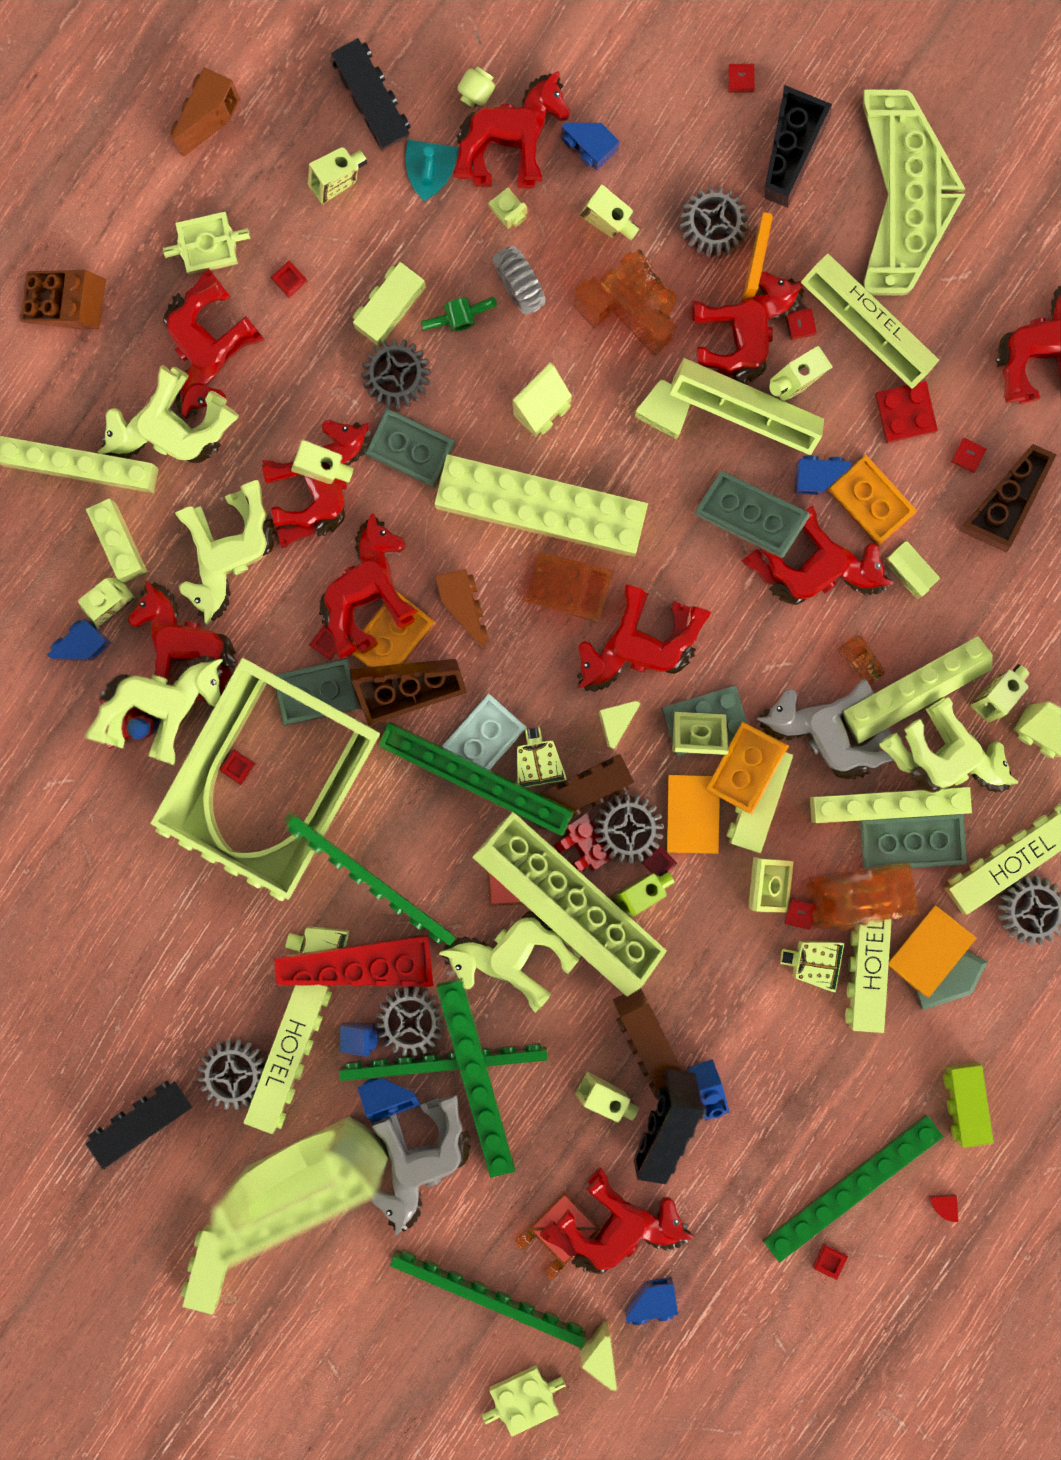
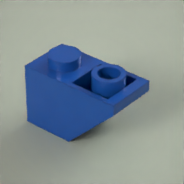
[561,122,620,171]
[794,455,851,495]
[47,619,111,661]
[340,1023,378,1056]
[688,1059,730,1121]
[625,1277,678,1325]

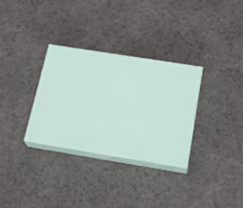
[442,693,527,770]

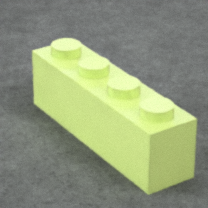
[727,752,793,853]

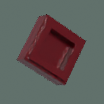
[641,845,677,876]

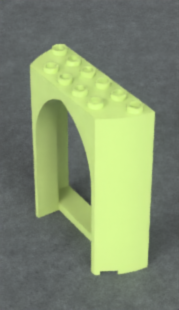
[150,658,380,901]
[212,1116,389,1271]

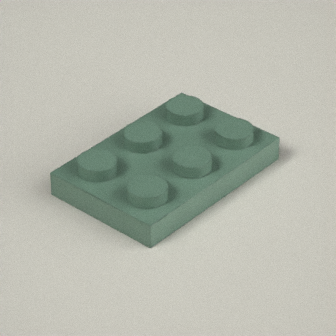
[662,686,748,757]

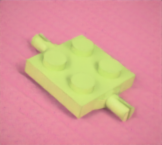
[163,212,251,275]
[482,1365,566,1436]

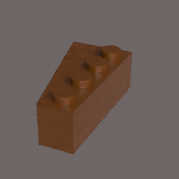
[960,444,1057,553]
[350,659,467,726]
[538,754,634,830]
[613,988,682,1098]

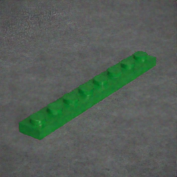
[379,722,574,836]
[283,812,456,946]
[436,978,515,1178]
[339,1043,548,1081]
[763,1115,944,1263]
[390,1250,586,1349]

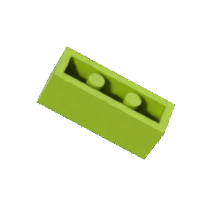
[943,1062,994,1148]

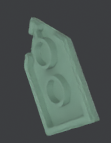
[915,951,988,1010]

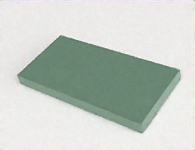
[694,470,810,559]
[859,814,967,871]

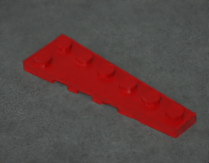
[273,935,434,987]

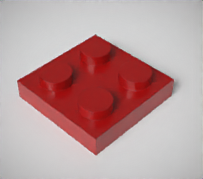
[875,381,938,444]

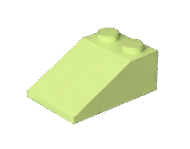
[513,363,572,437]
[1013,701,1061,759]

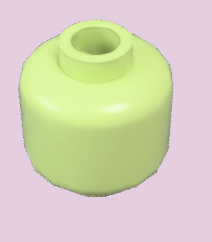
[457,67,495,108]

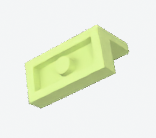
[883,541,940,599]

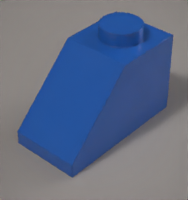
[358,1078,420,1123]

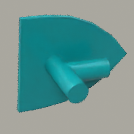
[405,140,458,201]

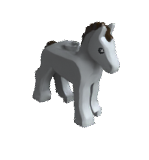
[756,678,894,779]
[371,1095,471,1236]

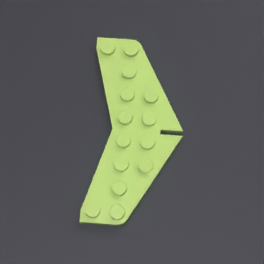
[863,90,965,296]

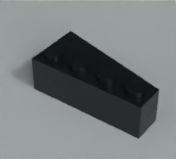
[330,38,411,151]
[764,85,832,208]
[633,1068,705,1184]
[85,1080,192,1170]

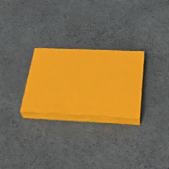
[742,212,773,301]
[827,454,917,546]
[352,592,435,667]
[706,722,789,815]
[666,775,720,854]
[888,905,977,998]

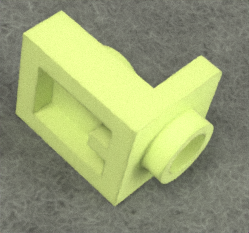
[488,187,527,229]

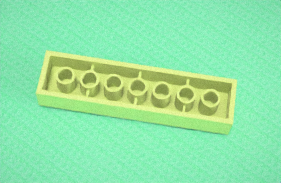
[434,454,648,557]
[473,812,667,996]

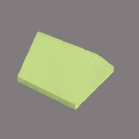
[598,701,641,750]
[672,712,728,755]
[748,857,794,913]
[580,1321,617,1390]

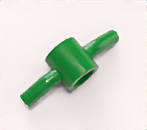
[421,296,497,332]

